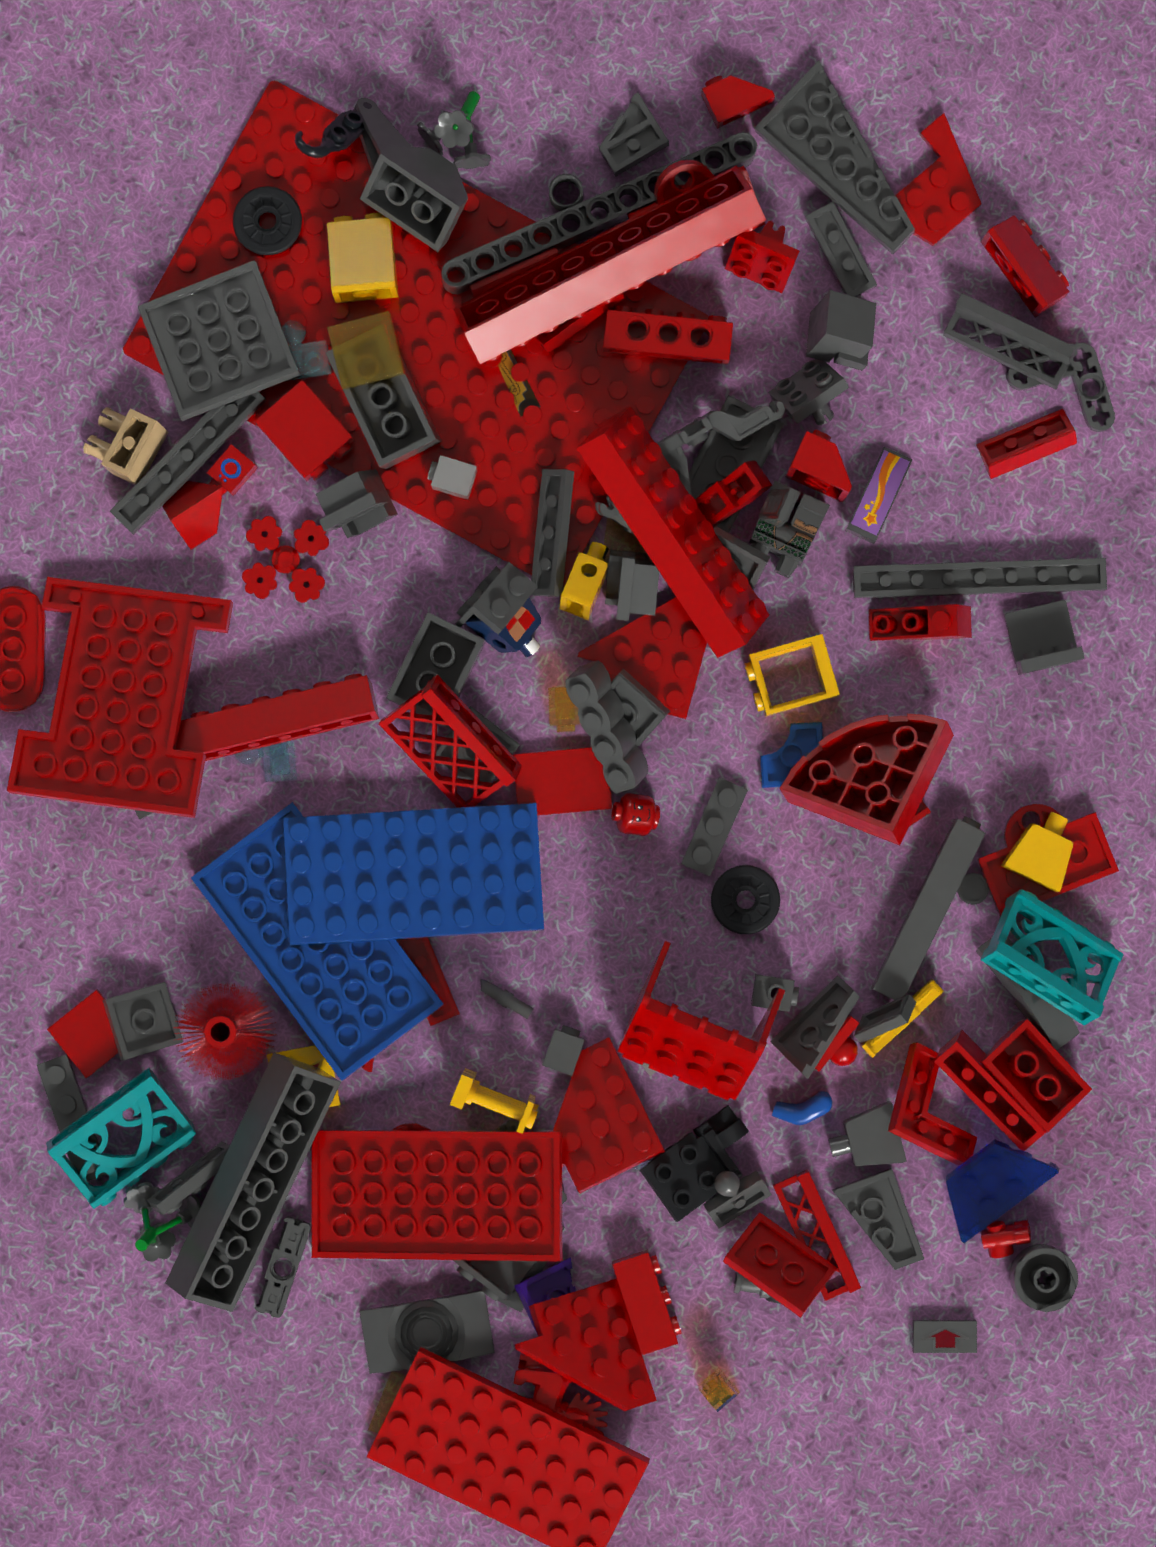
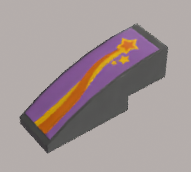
[845,447,912,544]

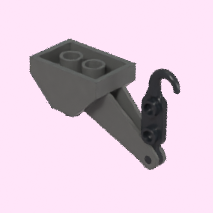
[295,98,468,252]

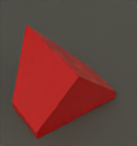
[162,481,223,550]

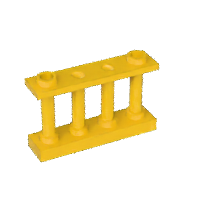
[450,1068,539,1134]

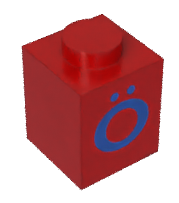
[207,444,258,496]

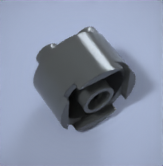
[1010,1244,1078,1312]

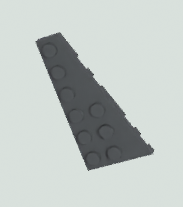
[755,60,915,254]

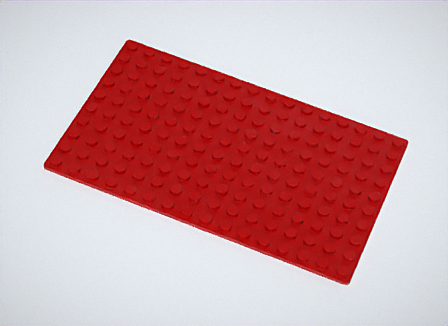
[123,81,708,588]

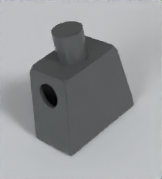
[828,1101,907,1166]

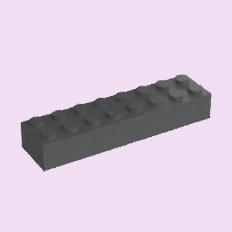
[165,1052,341,1312]

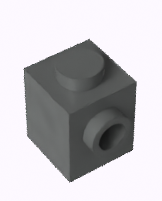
[751,974,799,1012]

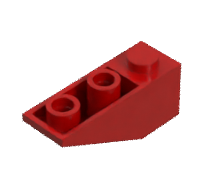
[869,604,972,641]

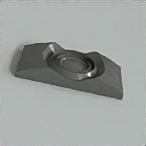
[359,1290,495,1374]

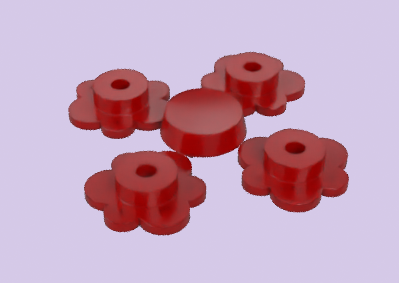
[242,516,329,603]

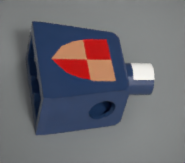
[465,598,541,657]

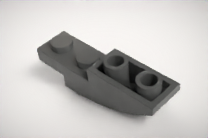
[976,937,1080,1051]

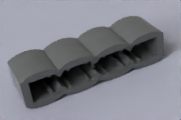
[565,660,648,793]

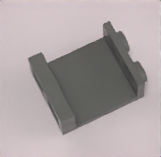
[453,1260,537,1301]

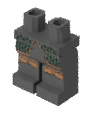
[749,481,830,578]

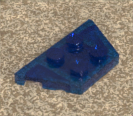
[946,1139,1059,1243]

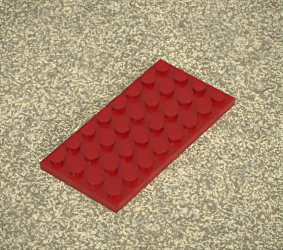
[312,1130,563,1262]
[367,1347,650,1547]

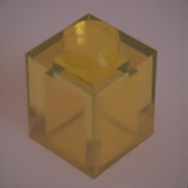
[548,687,581,733]

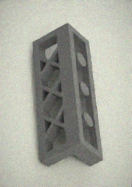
[943,293,1076,390]

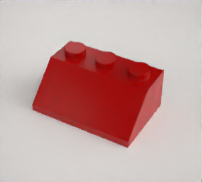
[981,215,1070,318]
[785,430,852,503]
[981,1019,1092,1133]

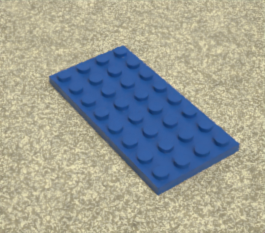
[191,802,444,1081]
[283,803,544,945]

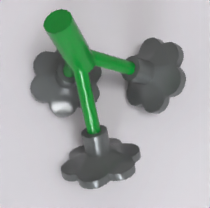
[417,91,491,169]
[123,1182,201,1262]

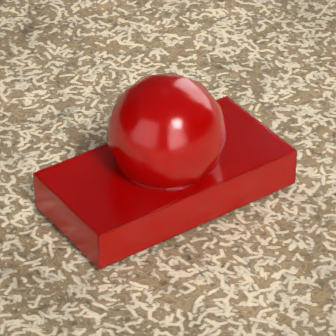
[815,1015,860,1072]

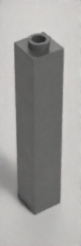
[871,816,986,1000]

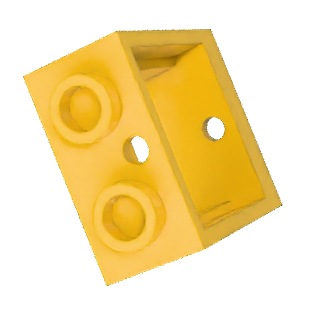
[744,634,840,717]

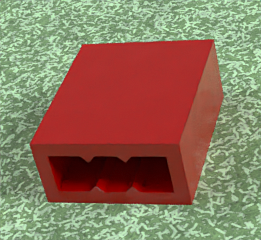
[254,380,354,482]

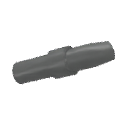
[480,979,534,1019]

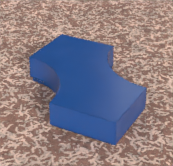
[760,722,823,788]

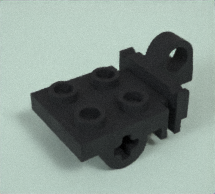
[640,1105,749,1222]

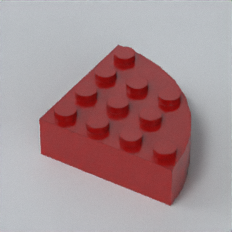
[780,713,954,846]

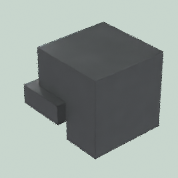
[806,290,876,371]
[316,469,398,538]
[605,549,659,621]

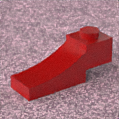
[695,460,772,528]

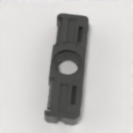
[255,1216,311,1318]

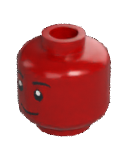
[611,793,660,836]

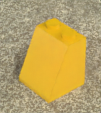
[327,213,398,303]

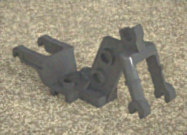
[595,401,785,535]

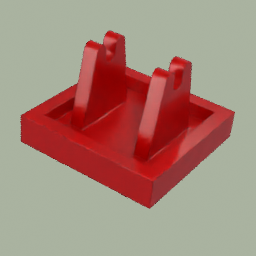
[725,221,800,293]

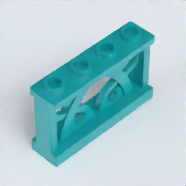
[980,889,1124,1025]
[46,1068,196,1209]

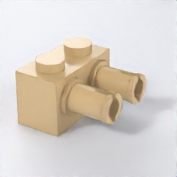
[84,407,168,485]

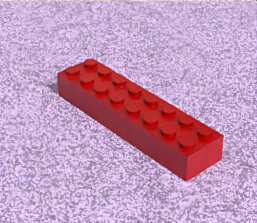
[576,406,770,658]

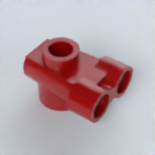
[981,1219,1031,1258]

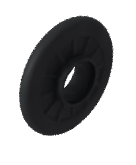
[233,186,302,255]
[711,865,780,934]

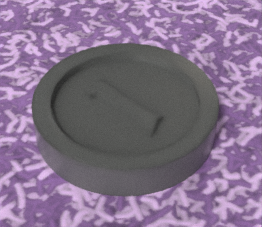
[957,873,989,905]

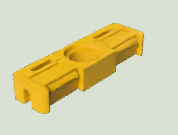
[860,979,944,1058]

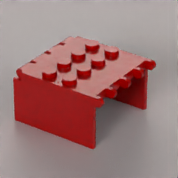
[617,941,785,1101]

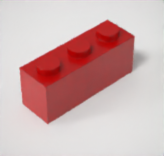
[612,1249,682,1355]

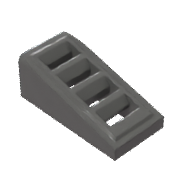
[759,489,797,528]

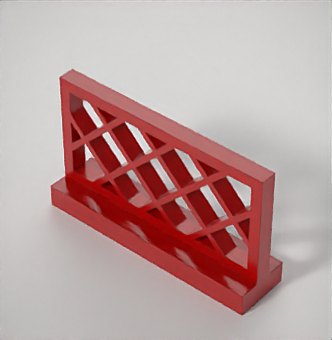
[379,674,522,808]

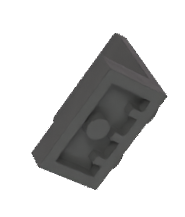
[1004,600,1085,675]

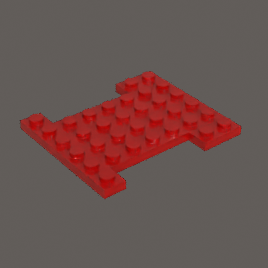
[7,577,233,818]

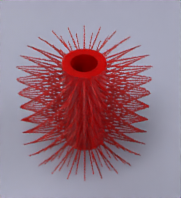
[173,983,277,1080]

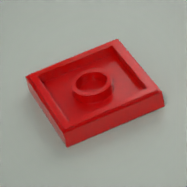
[47,989,118,1079]

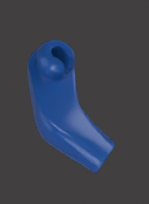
[772,1091,833,1125]

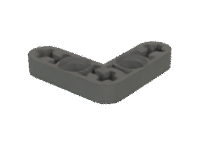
[1007,343,1115,432]

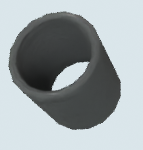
[549,174,583,211]

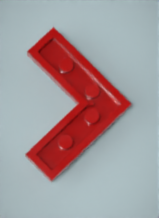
[888,1042,977,1168]

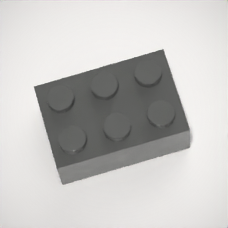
[386,612,486,727]

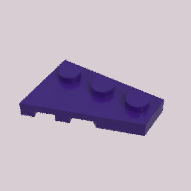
[514,1257,576,1373]

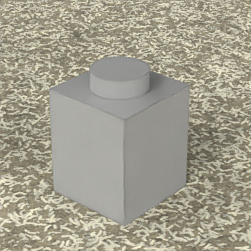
[427,455,477,500]

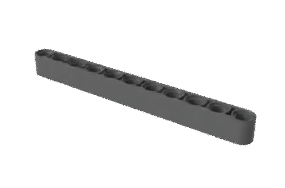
[442,132,757,294]

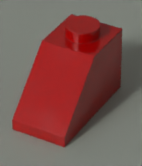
[701,75,775,129]

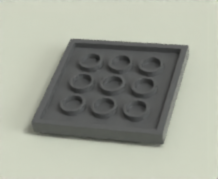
[138,260,300,421]

